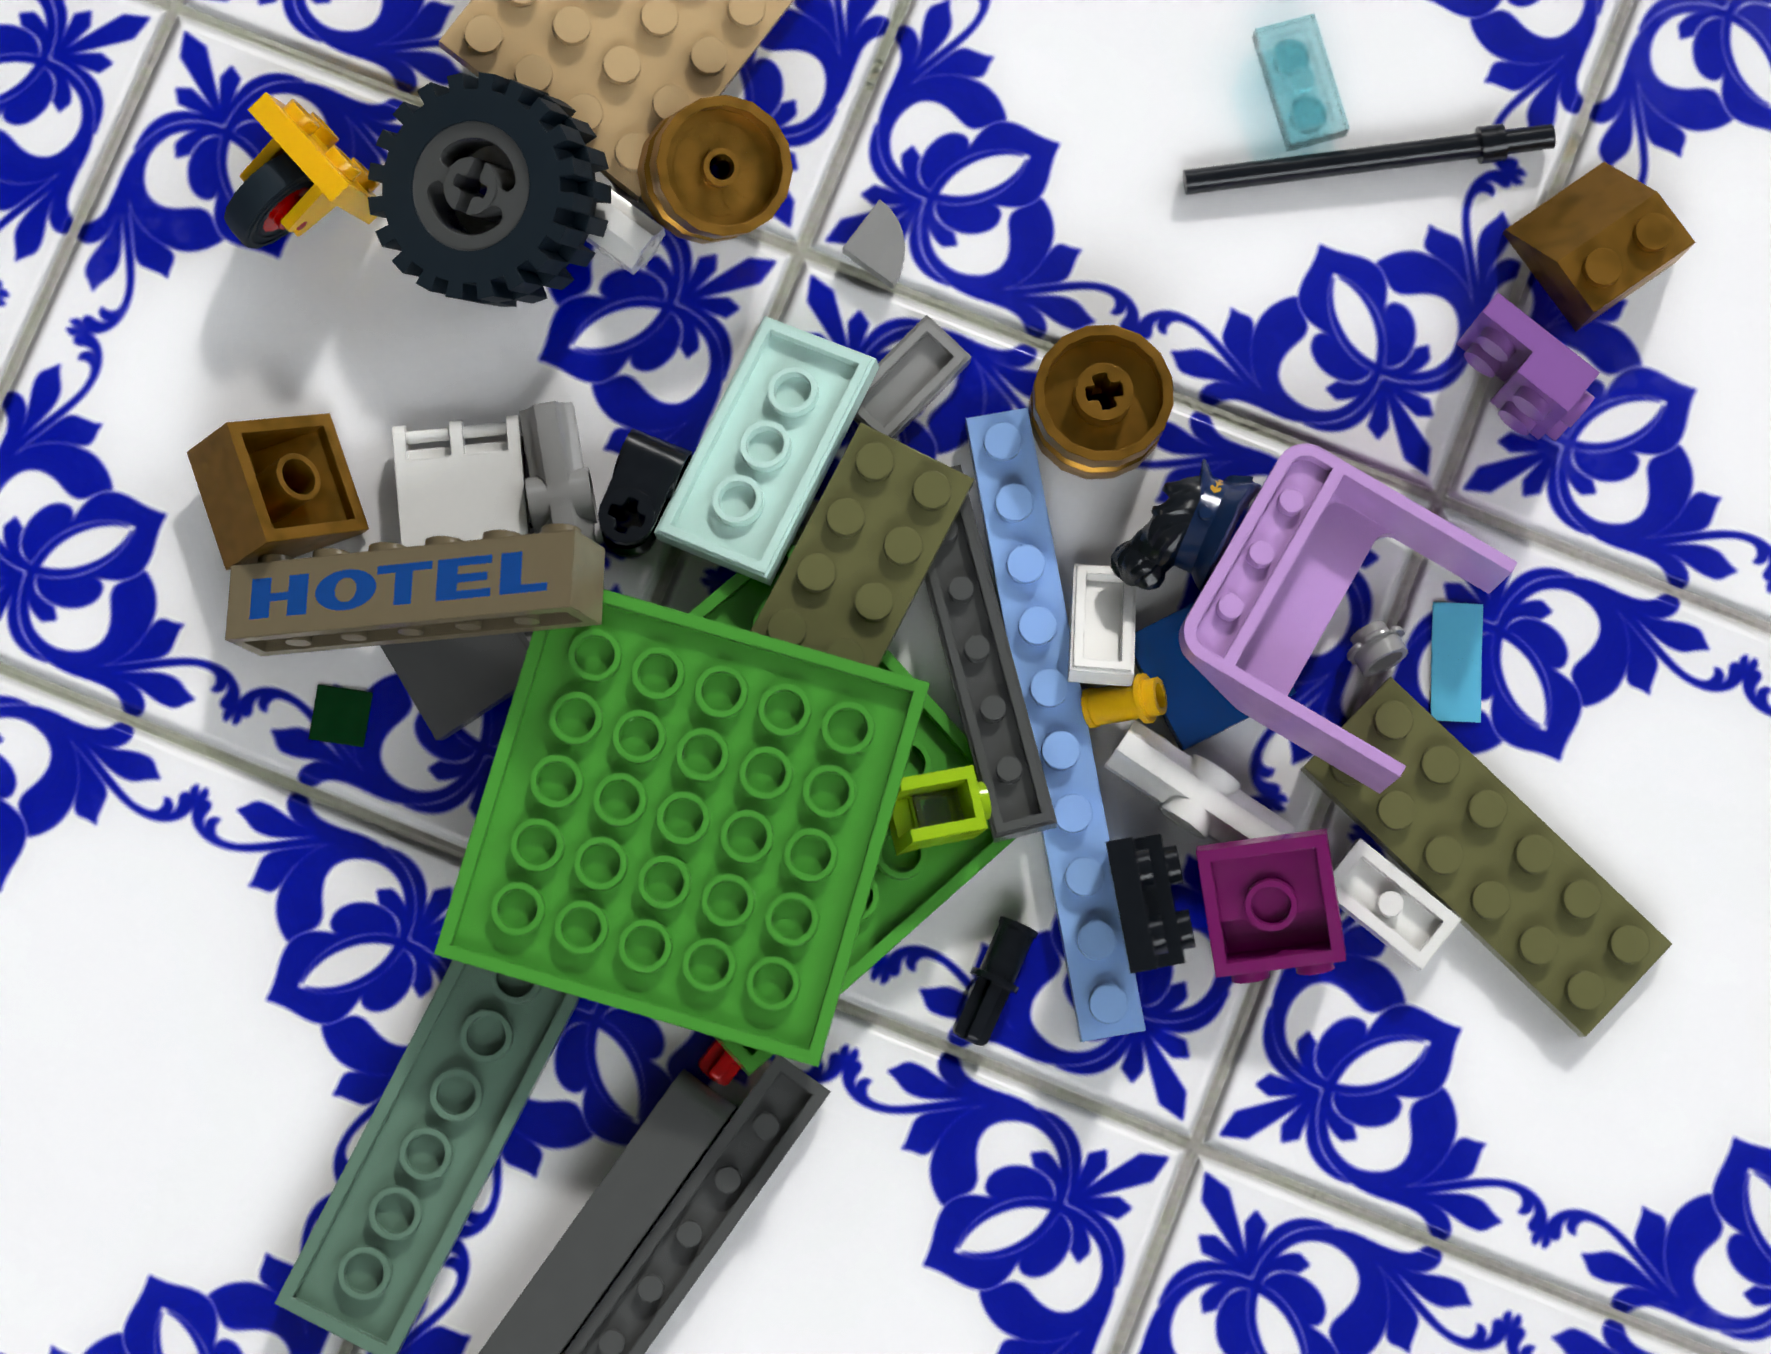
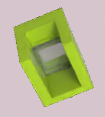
[889,765,991,856]

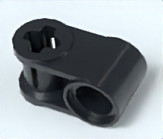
[598,428,693,558]

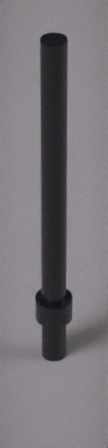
[1183,124,1556,195]

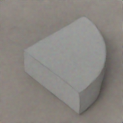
[843,199,905,290]

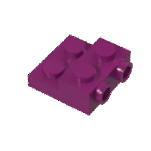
[1196,828,1346,984]

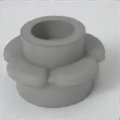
[1347,621,1408,677]

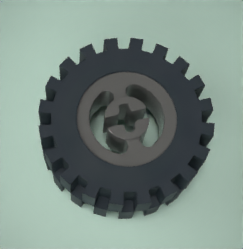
[368,72,611,307]

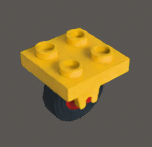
[224,92,380,248]

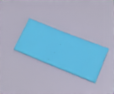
[1431,602,1483,723]

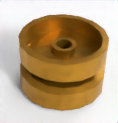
[637,95,793,244]
[1029,325,1174,479]

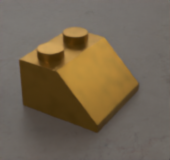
[1503,162,1696,332]
[187,413,369,570]

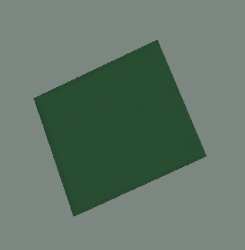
[309,684,373,747]

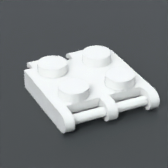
[392,414,531,547]

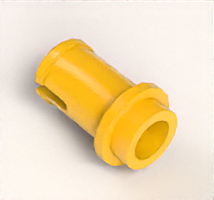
[1081,673,1167,728]

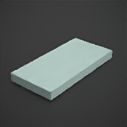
[654,316,879,586]

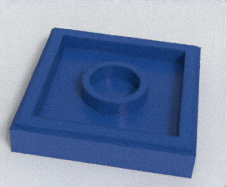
[1135,603,1296,751]

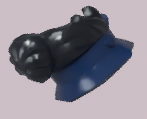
[1111,459,1261,591]

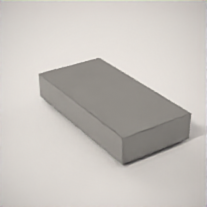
[853,315,972,439]

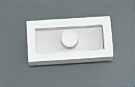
[1333,838,1462,971]

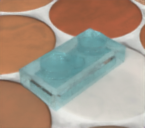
[1252,13,1350,152]

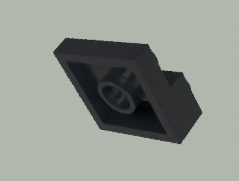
[1106,834,1196,974]

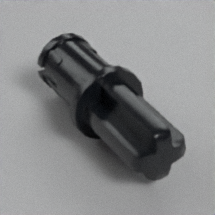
[953,916,1038,1046]

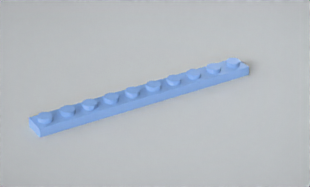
[965,408,1146,1042]

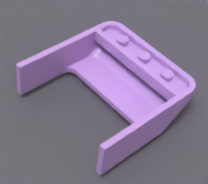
[1179,443,1518,794]

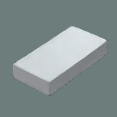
[1068,564,1136,687]

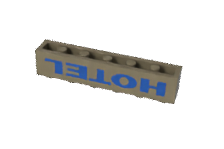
[225,523,605,656]

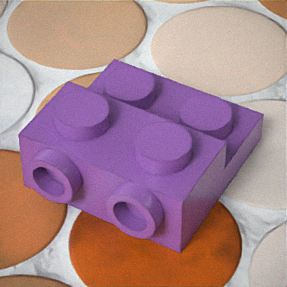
[1456,293,1600,441]

